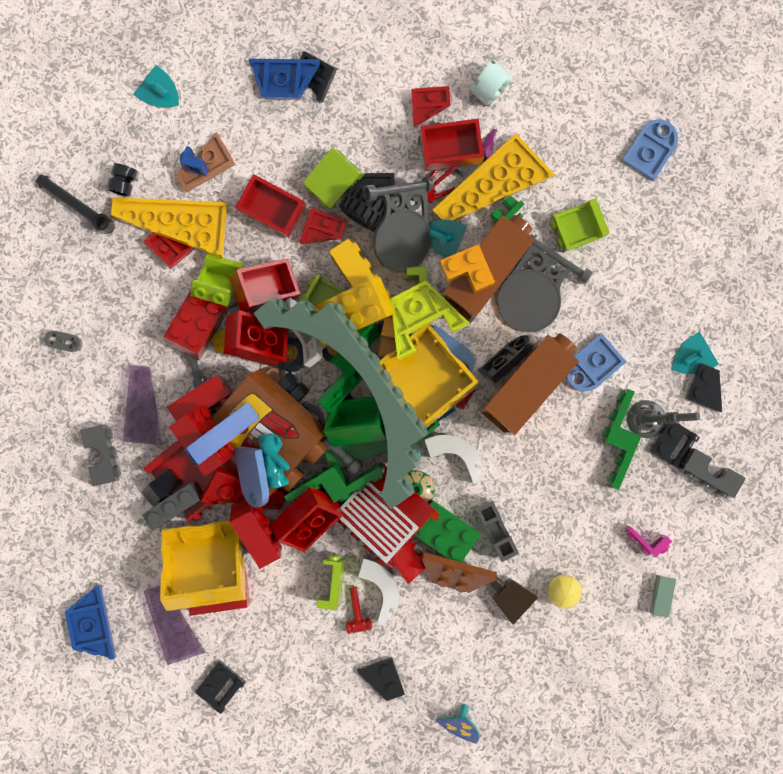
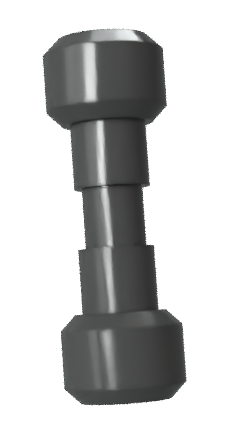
[182,352,208,389]
[322,437,363,475]

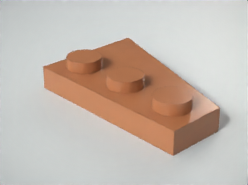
[176,132,236,193]

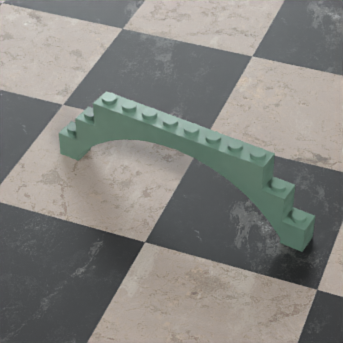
[254,298,428,509]

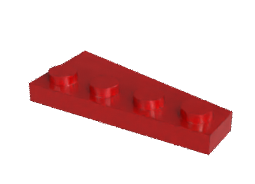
[200,468,287,510]

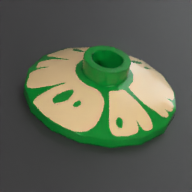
[404,470,435,504]

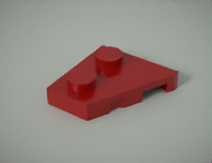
[411,86,450,127]
[300,208,348,244]
[144,232,196,270]

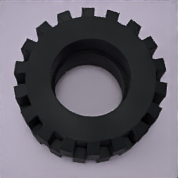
[339,185,385,231]

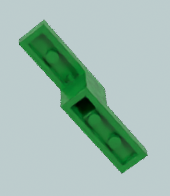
[317,323,382,414]
[601,389,642,490]
[284,462,385,503]

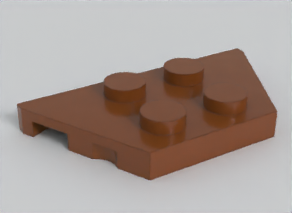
[422,552,497,593]

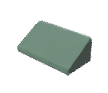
[650,575,676,617]

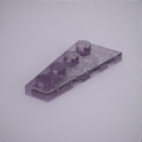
[123,365,162,445]
[144,585,205,665]

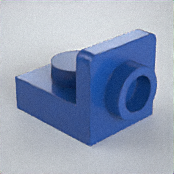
[180,146,209,176]

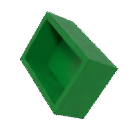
[323,396,387,447]
[415,499,481,562]

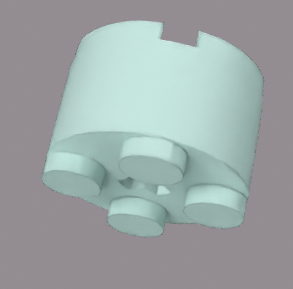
[469,60,513,106]

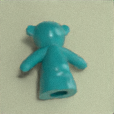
[257,433,290,488]

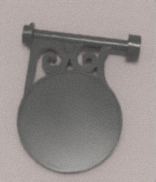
[363,176,434,273]
[498,234,593,332]

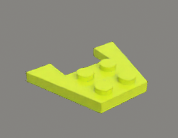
[390,280,470,361]

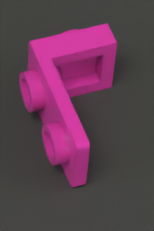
[625,525,672,558]

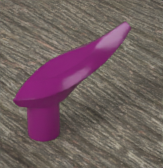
[483,129,497,162]

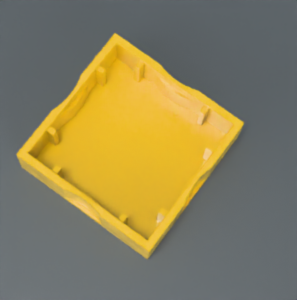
[380,324,479,427]
[160,520,246,611]

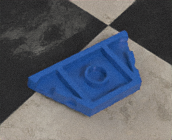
[249,58,320,100]
[65,585,116,660]

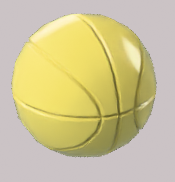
[547,574,582,609]

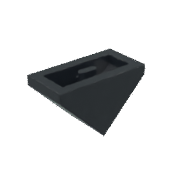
[141,469,182,507]

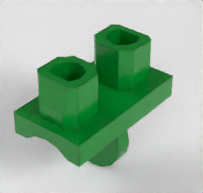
[489,196,525,227]

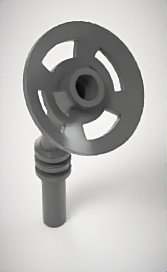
[628,400,700,438]

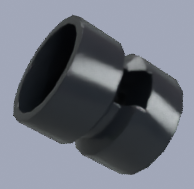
[106,163,138,197]
[278,372,310,403]

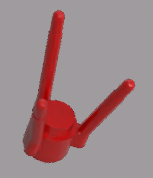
[419,166,456,203]

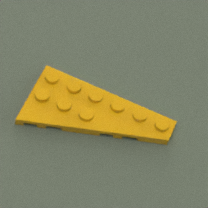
[432,133,555,221]
[111,197,228,258]

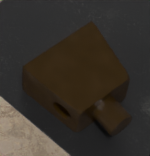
[489,576,538,625]

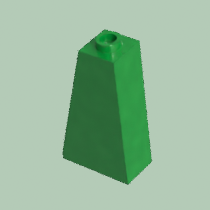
[321,436,388,468]

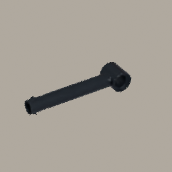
[36,174,115,234]

